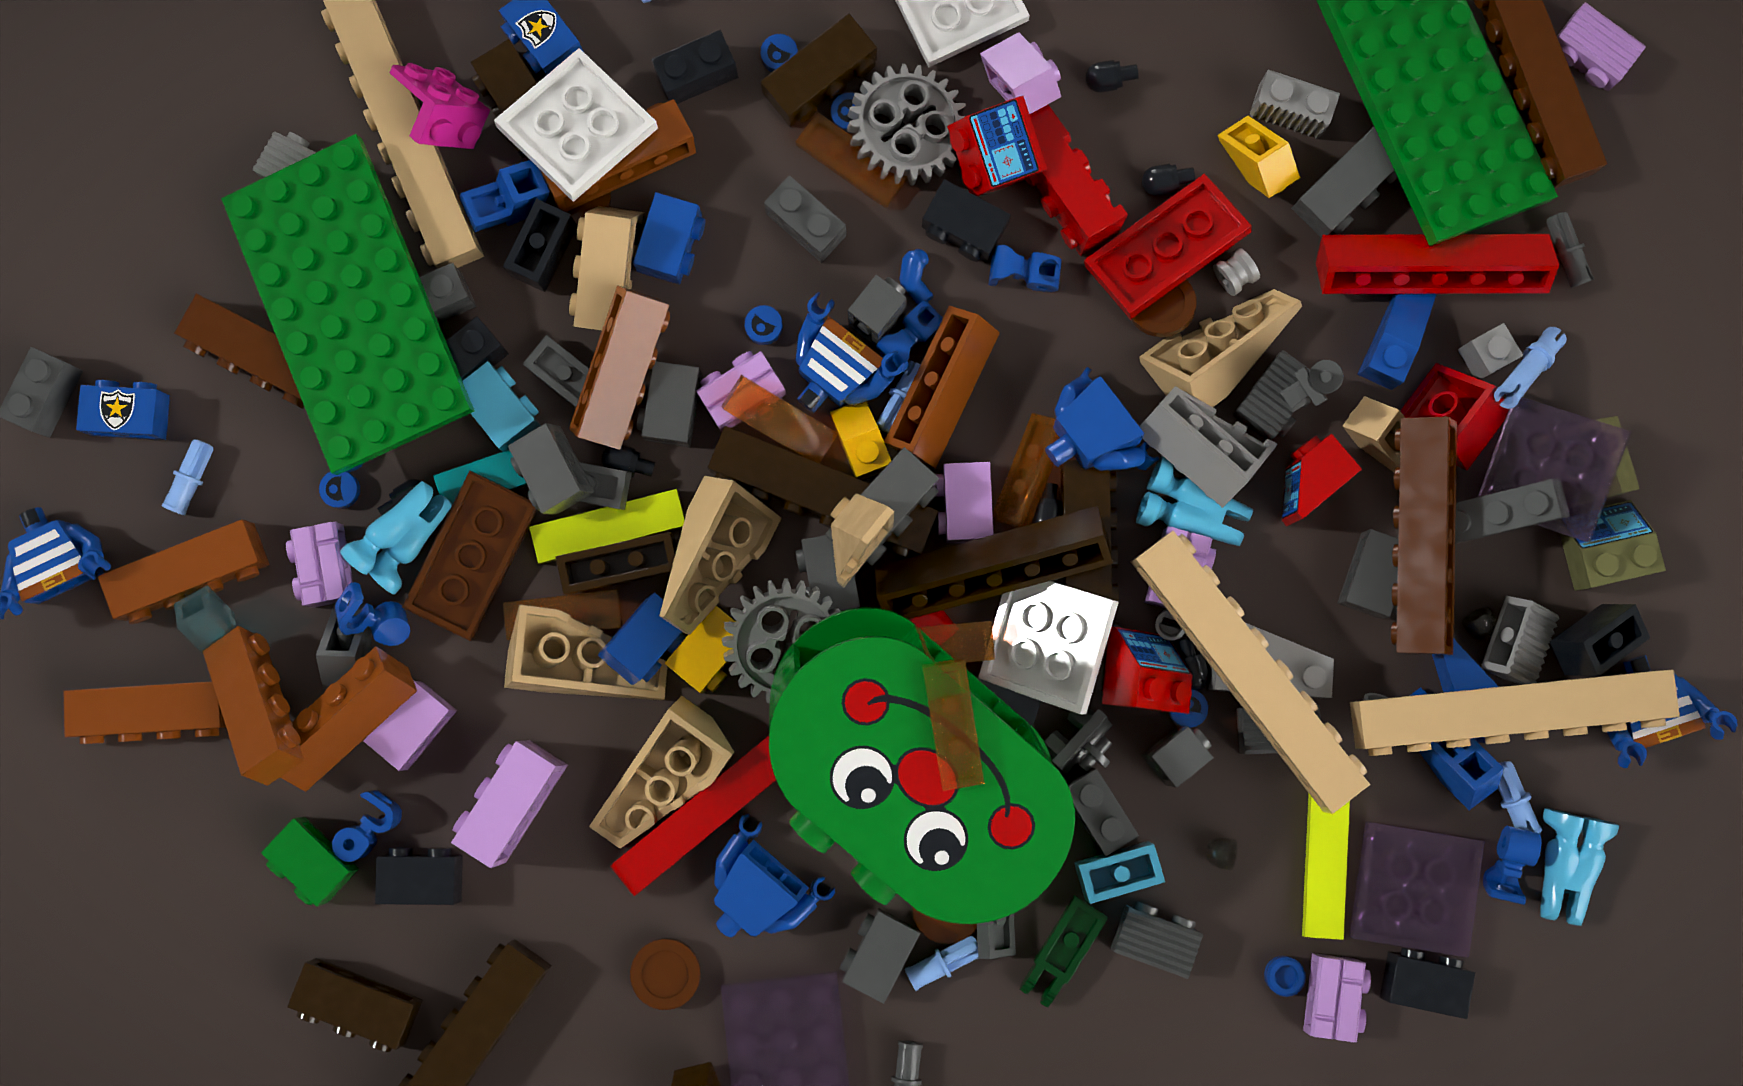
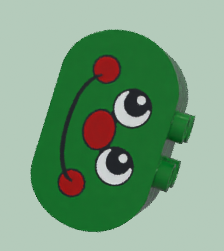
[769,607,1075,924]

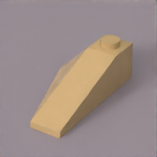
[1139,289,1302,407]
[659,476,781,635]
[830,494,894,588]
[504,605,667,700]
[589,696,734,849]

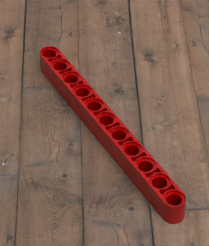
[610,610,960,896]

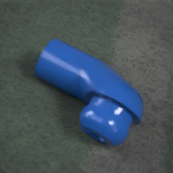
[899,249,934,305]

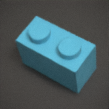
[463,361,541,452]
[1074,841,1165,904]

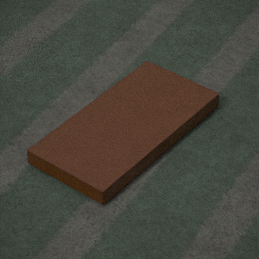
[402,471,537,641]

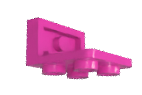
[389,63,490,149]

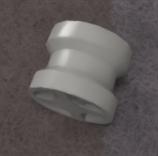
[1213,248,1260,296]

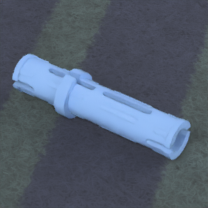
[1494,327,1567,409]

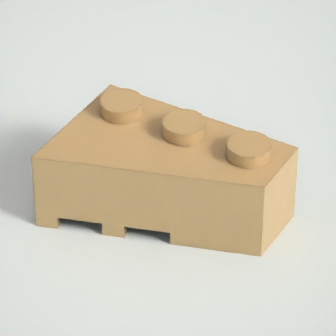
[569,206,644,331]

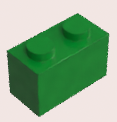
[261,816,359,907]

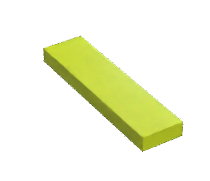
[529,489,685,564]
[1302,793,1350,940]

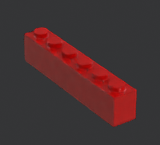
[1316,234,1559,294]

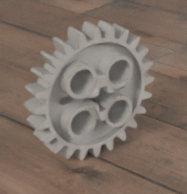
[847,64,966,185]
[722,578,840,703]

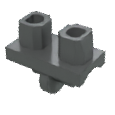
[1280,360,1344,412]
[1044,708,1113,776]

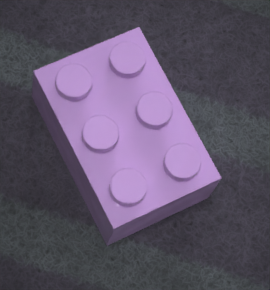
[451,740,568,868]

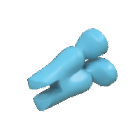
[1136,456,1253,546]
[340,481,452,594]
[1540,808,1619,926]

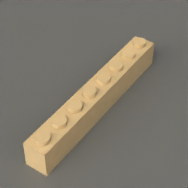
[321,0,484,269]
[1131,530,1370,814]
[1350,670,1680,756]

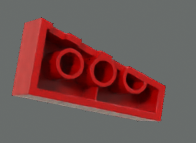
[1025,104,1128,256]

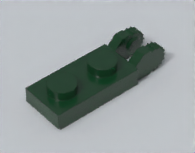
[1019,895,1108,1007]

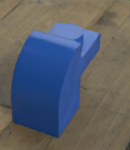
[459,160,550,232]

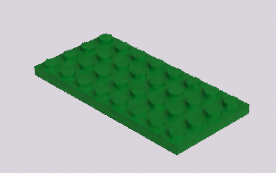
[1316,0,1558,246]
[221,134,475,475]

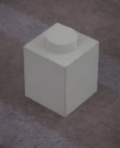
[1458,323,1524,380]

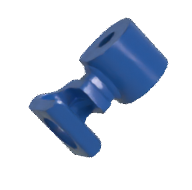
[988,245,1062,292]
[875,300,943,368]
[335,582,410,646]
[332,790,402,862]
[1483,825,1542,905]

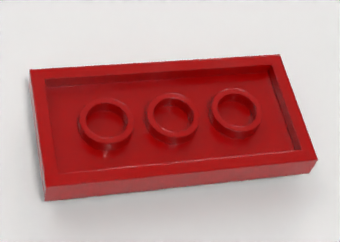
[1084,173,1252,320]

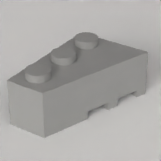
[1140,386,1278,508]
[1207,623,1334,699]

